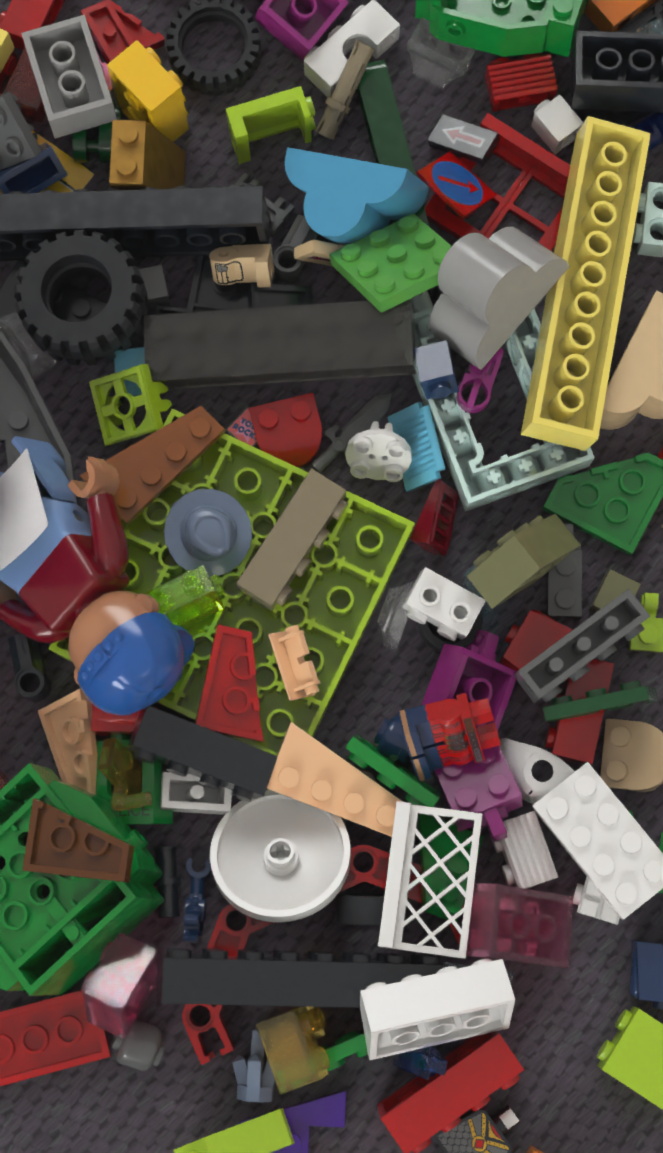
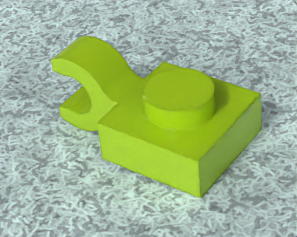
[628,593,663,653]

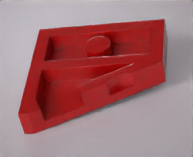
[80,0,165,63]

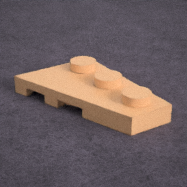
[38,688,98,795]

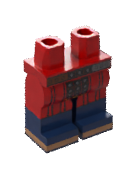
[398,693,501,782]

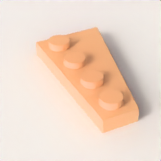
[267,722,403,837]

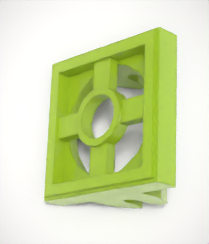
[89,364,172,446]

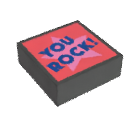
[225,406,258,448]

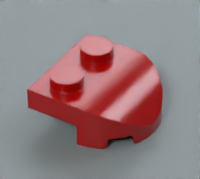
[249,392,322,468]

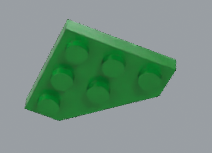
[542,452,663,556]

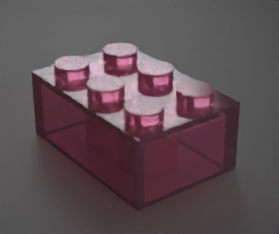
[466,883,573,968]

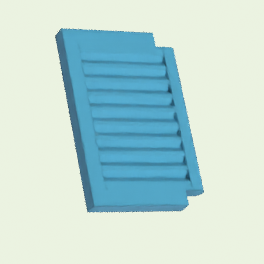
[387,402,445,492]

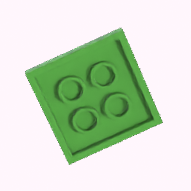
[329,214,452,313]

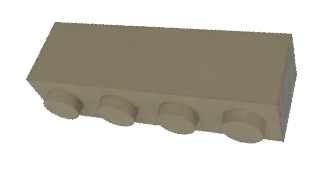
[236,468,348,611]

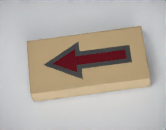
[294,239,345,266]

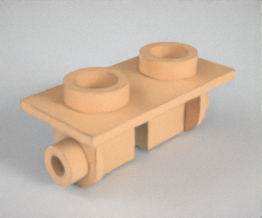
[268,625,321,701]

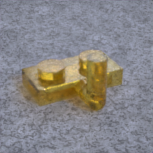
[98,737,152,811]

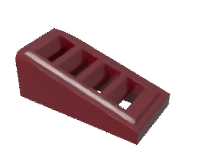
[410,479,459,556]

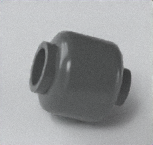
[111,1019,166,1071]

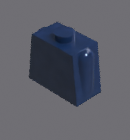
[629,940,663,1009]

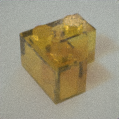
[256,1006,329,1095]

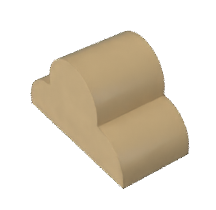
[600,290,663,430]

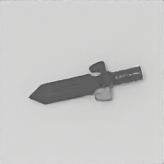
[311,393,392,473]

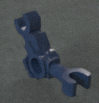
[183,858,212,942]

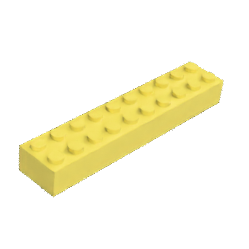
[521,116,651,451]

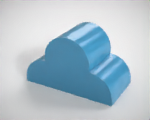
[285,147,430,245]

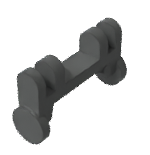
[229,172,295,237]

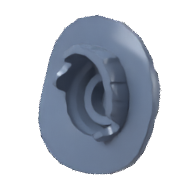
[164,489,252,577]

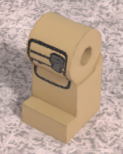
[209,244,275,287]

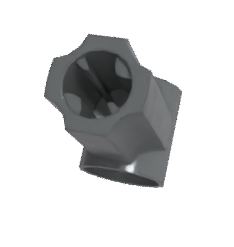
[273,215,320,283]

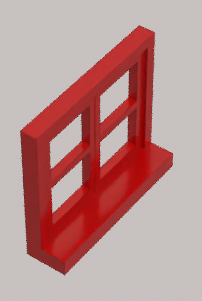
[425,113,570,251]

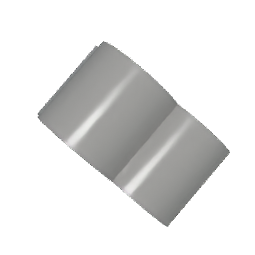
[429,227,570,370]

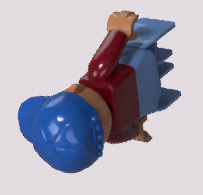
[0,436,194,716]

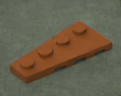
[79,406,225,525]

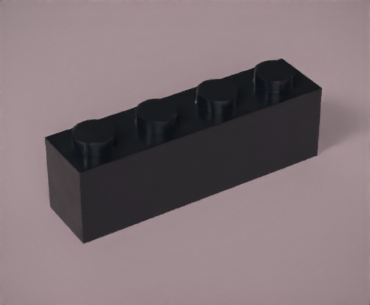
[126,706,278,802]

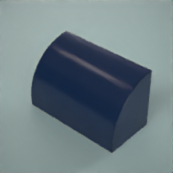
[0,142,68,194]

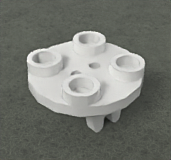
[345,421,412,482]

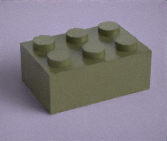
[467,514,580,609]

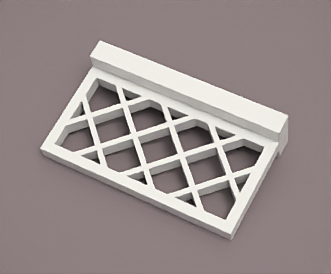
[378,801,483,959]

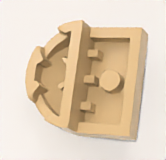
[600,719,663,792]

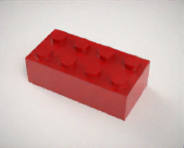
[376,1031,524,1153]

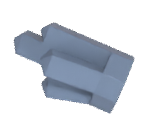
[232,1026,284,1102]

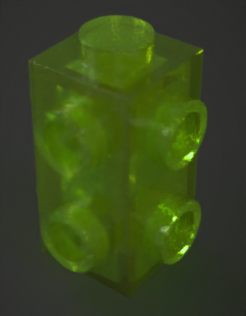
[144,565,225,628]

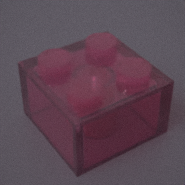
[82,933,158,1039]

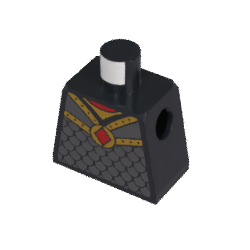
[433,1105,521,1153]

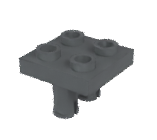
[0,91,42,170]

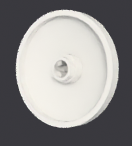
[210,790,351,923]

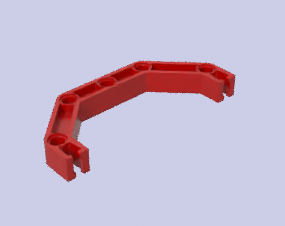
[182,845,491,1065]

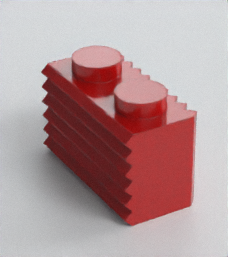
[485,53,558,112]

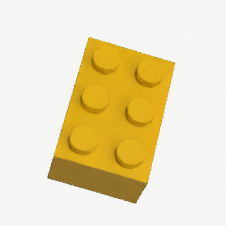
[107,40,189,142]

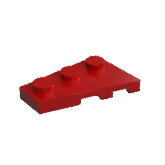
[195,624,263,742]

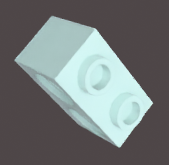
[633,182,663,257]

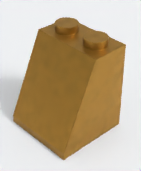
[109,120,186,190]

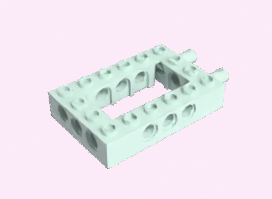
[396,291,595,512]

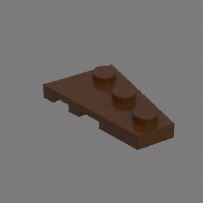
[22,798,134,883]

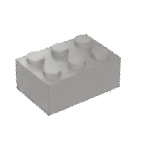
[21,14,117,138]

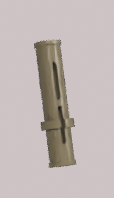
[315,40,375,140]

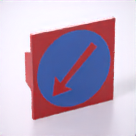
[416,151,497,220]

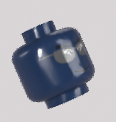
[374,715,411,766]

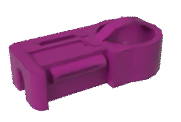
[456,348,504,413]

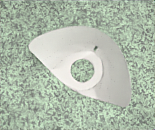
[499,738,575,804]

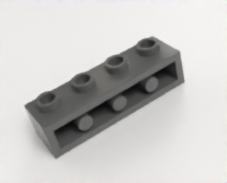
[513,589,650,703]

